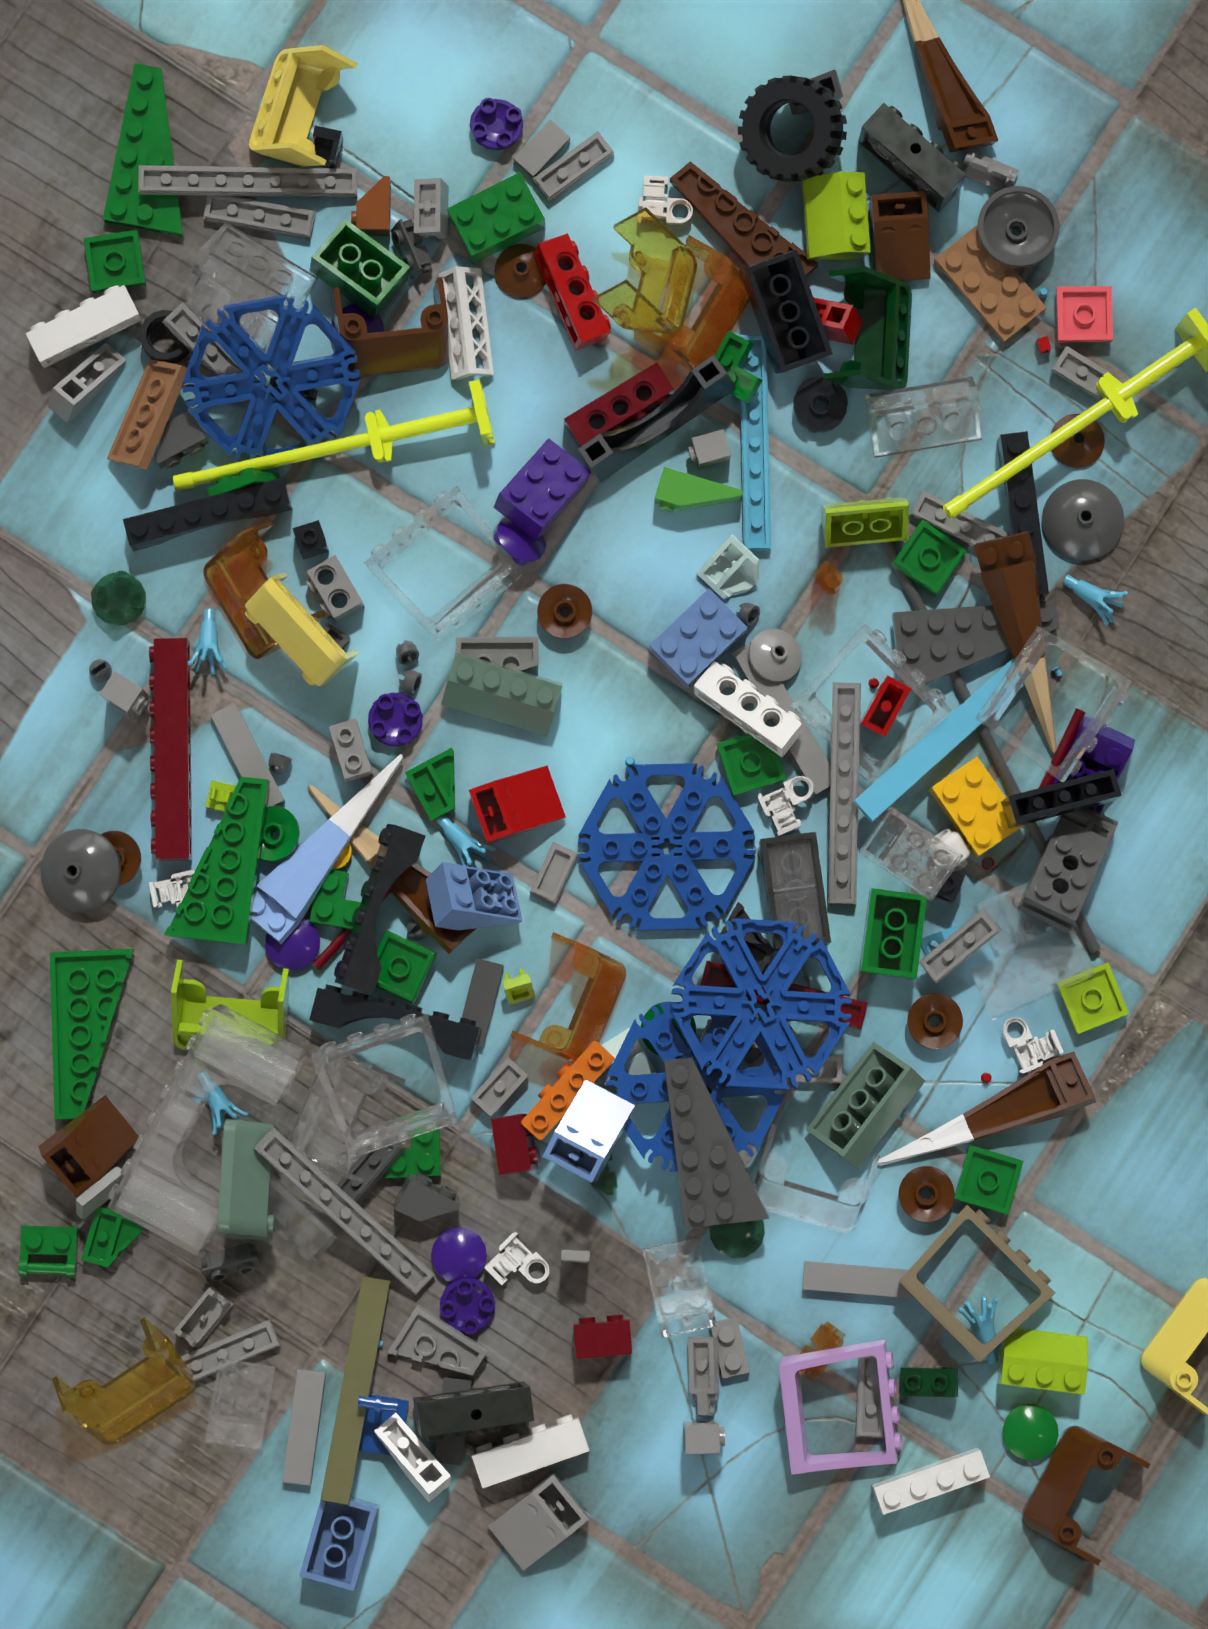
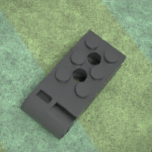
[1017,808,1118,933]

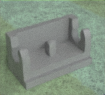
[414,178,449,240]
[173,1287,234,1348]

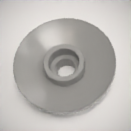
[748,629,802,682]

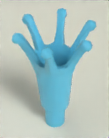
[1063,575,1128,626]
[187,609,228,675]
[437,815,495,868]
[198,1071,249,1136]
[958,1296,999,1364]

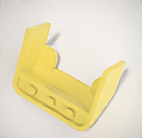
[249,45,357,167]
[245,572,359,687]
[1140,1278,1208,1415]

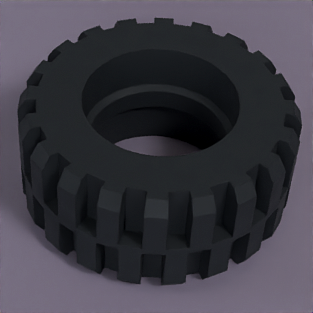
[738,75,847,182]

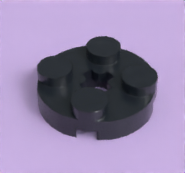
[793,377,848,433]

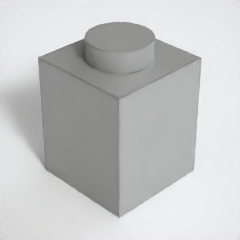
[688,429,731,469]

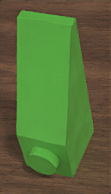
[654,467,743,512]

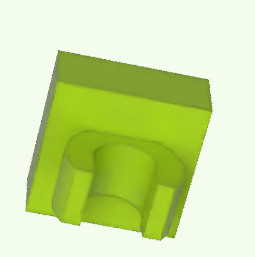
[205,780,236,812]
[502,968,536,1005]

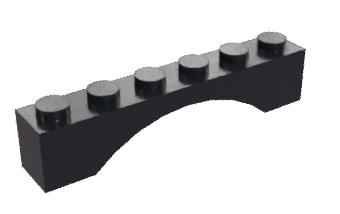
[578,355,737,482]
[997,431,1049,599]
[123,477,293,551]
[334,824,426,995]
[309,984,482,1061]

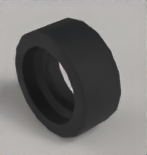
[139,310,190,364]

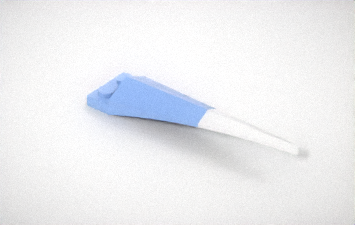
[251,754,404,944]

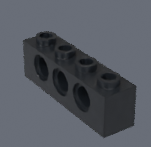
[1001,769,1122,828]

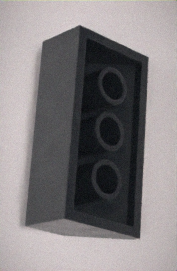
[739,250,833,374]

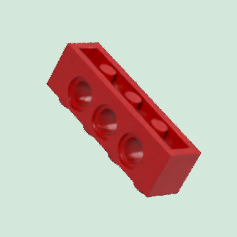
[533,233,611,351]

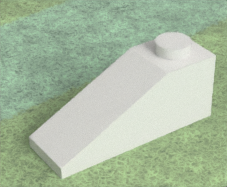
[374,1413,451,1502]

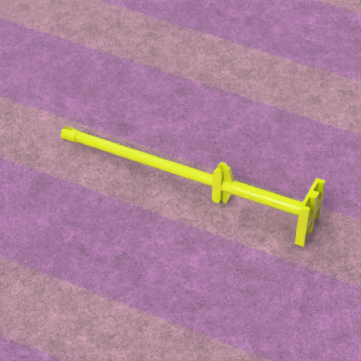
[943,308,1208,519]
[173,379,495,491]

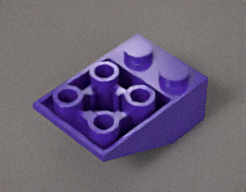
[1052,716,1135,813]

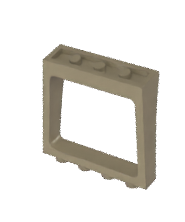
[899,1204,1056,1363]

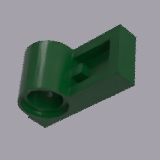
[901,1367,958,1397]

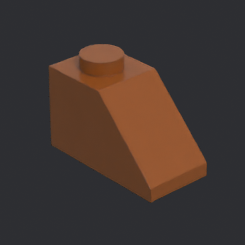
[351,176,391,236]

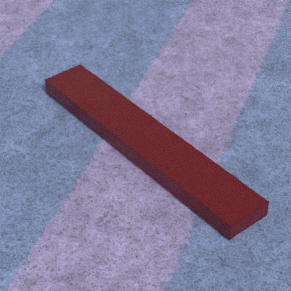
[700,960,868,1030]

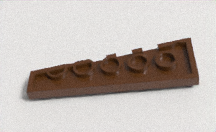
[669,161,818,277]

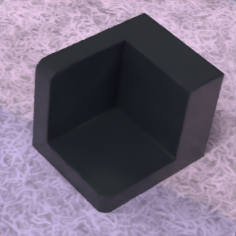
[313,125,343,168]

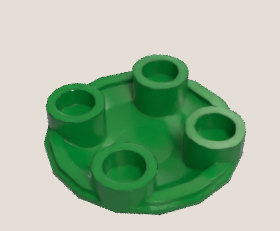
[1003,1404,1059,1460]

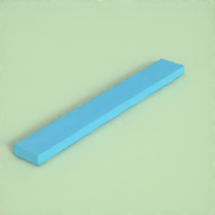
[739,334,771,552]
[853,658,1025,822]

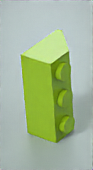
[802,172,871,261]
[822,497,909,548]
[997,1326,1088,1395]

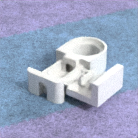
[638,176,693,225]
[758,776,815,836]
[149,870,195,908]
[1002,1017,1063,1074]
[484,1232,550,1285]

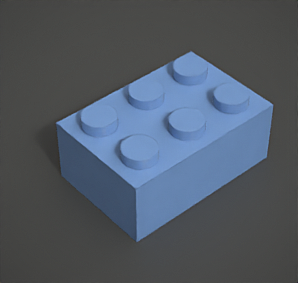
[649,588,748,689]
[300,1497,379,1591]

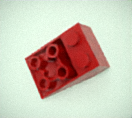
[469,765,566,845]

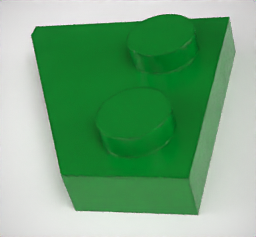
[207,468,281,497]
[405,747,456,822]
[81,1206,150,1267]

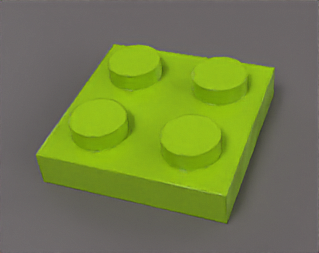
[1056,962,1129,1035]

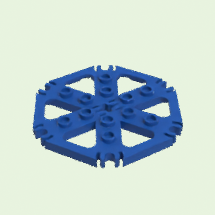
[182,294,360,461]
[578,763,756,931]
[671,918,852,1091]
[606,1002,786,1172]

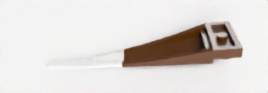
[878,1051,1096,1166]

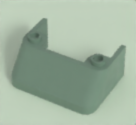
[218,1119,281,1241]

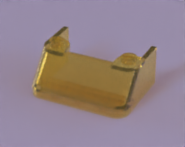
[593,207,697,334]
[52,1317,196,1445]

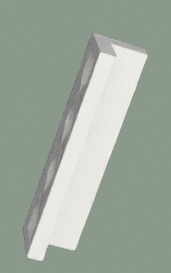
[439,266,494,380]

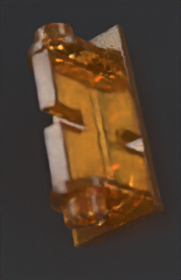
[812,559,843,595]
[799,1321,845,1380]

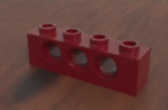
[564,362,675,448]

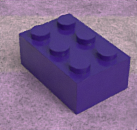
[493,438,592,541]

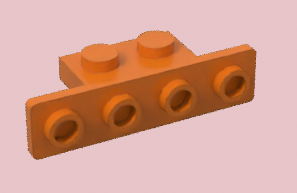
[521,1041,615,1141]

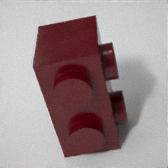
[491,1114,541,1175]
[573,1314,632,1359]

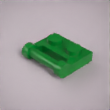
[18,1226,79,1278]

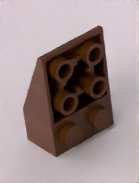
[869,191,931,281]
[38,1095,140,1197]

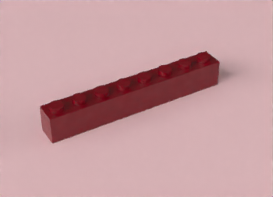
[149,638,192,861]

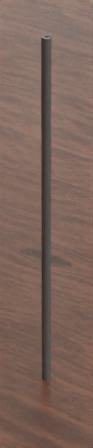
[881,542,1101,954]

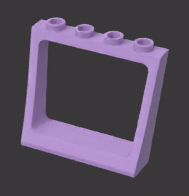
[779,1339,903,1474]

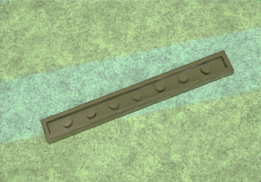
[320,1276,390,1506]

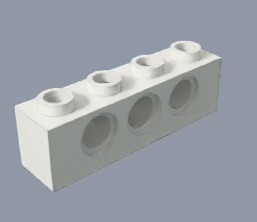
[694,661,802,757]

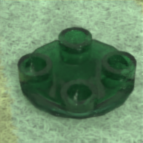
[91,571,146,626]
[709,1220,765,1258]

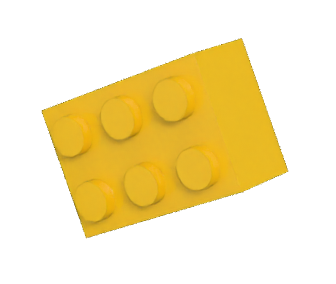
[929,756,1024,859]

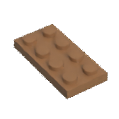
[934,225,1047,344]
[107,359,187,470]

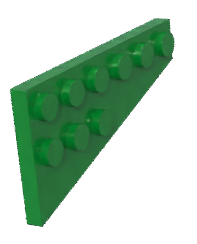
[103,63,184,237]
[164,777,270,945]
[50,949,134,1120]

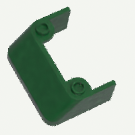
[823,266,912,390]

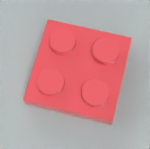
[1056,286,1113,343]

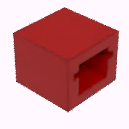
[1035,336,1052,355]

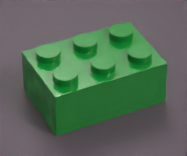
[447,172,545,264]
[309,219,410,319]
[859,888,927,980]

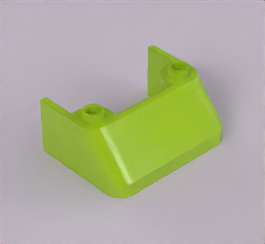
[171,960,289,1057]

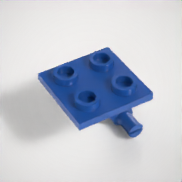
[358,1394,409,1455]

